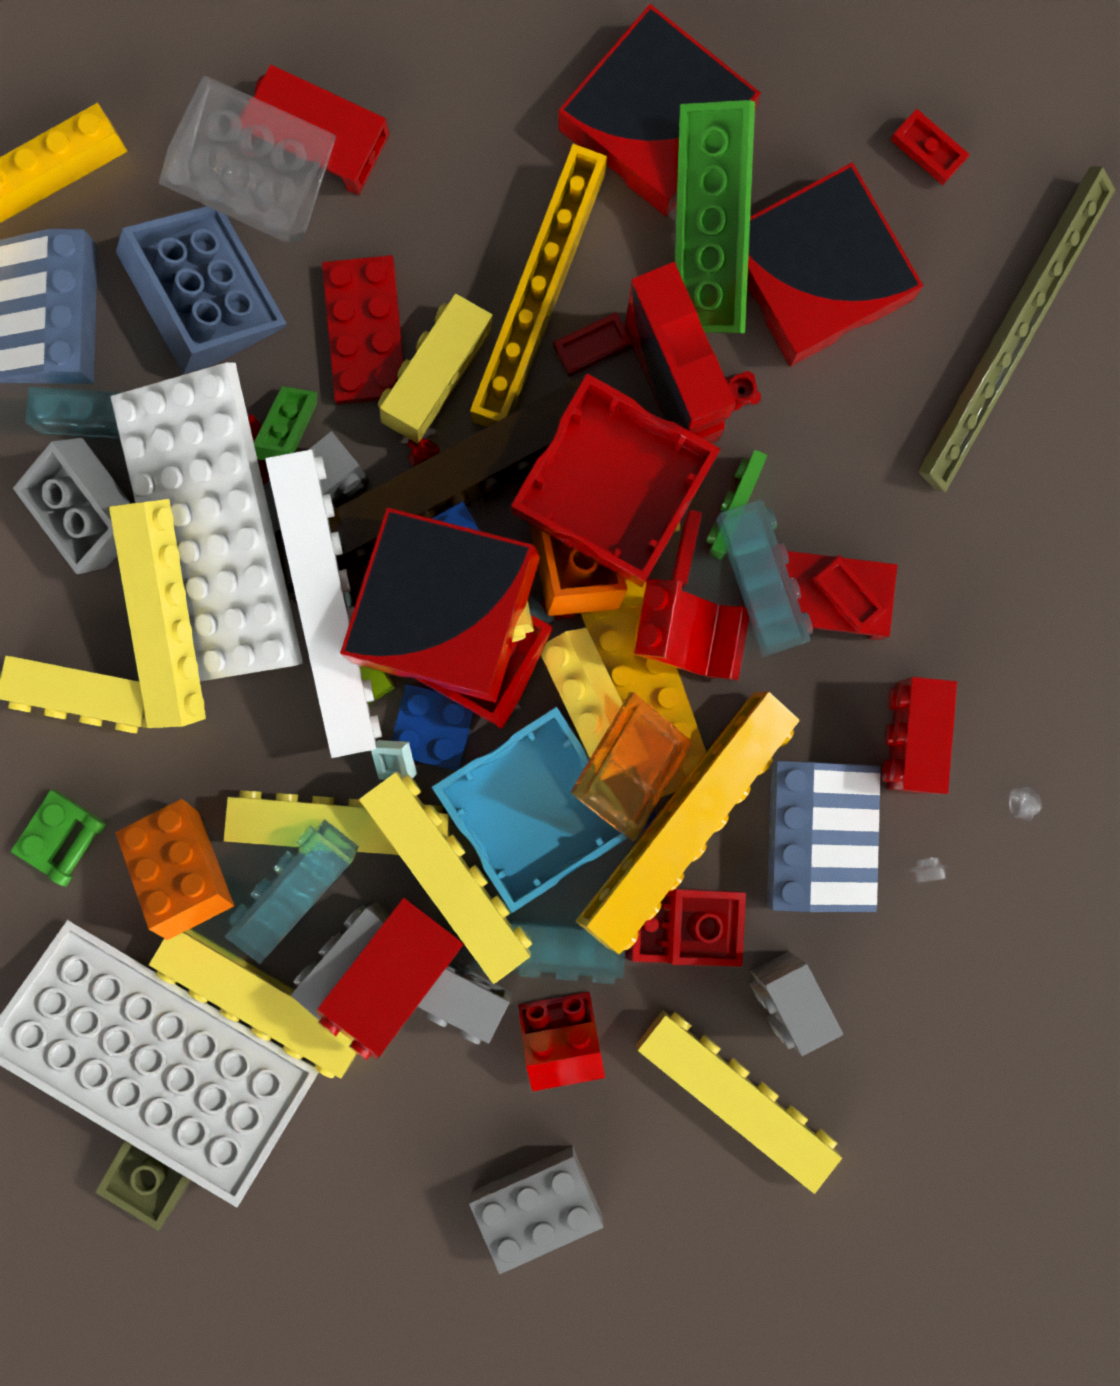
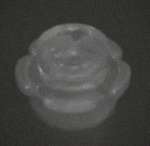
[1009,786,1041,822]
[911,857,948,883]

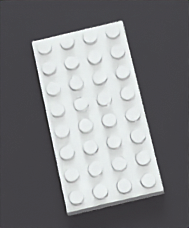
[110,363,303,681]
[0,920,319,1208]

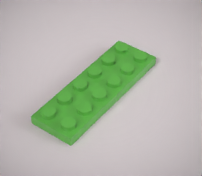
[675,100,755,333]

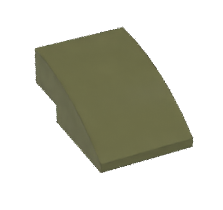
[95,1141,192,1231]

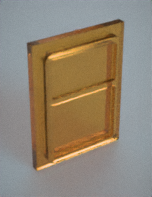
[570,692,693,842]

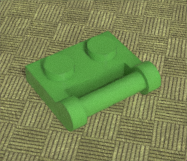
[10,790,107,887]

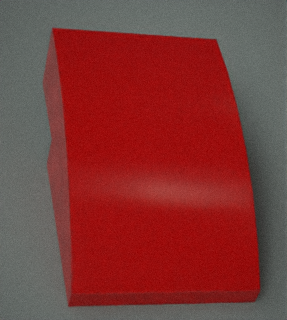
[624,887,746,967]

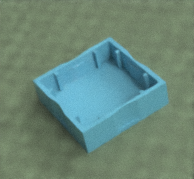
[432,707,637,913]

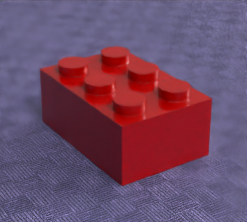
[882,677,958,794]

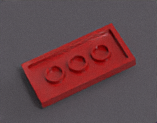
[322,255,404,405]

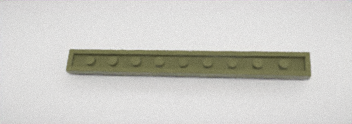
[918,166,1116,492]

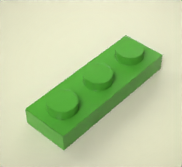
[254,386,317,461]
[706,450,768,560]

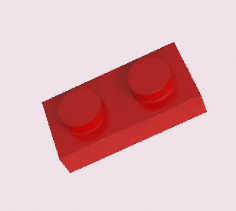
[890,109,970,186]

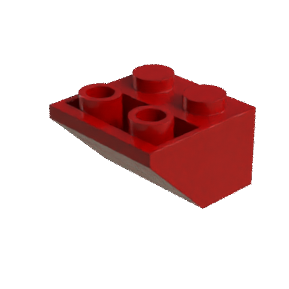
[518,992,605,1092]

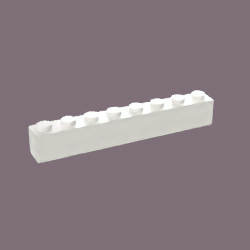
[265,449,382,758]

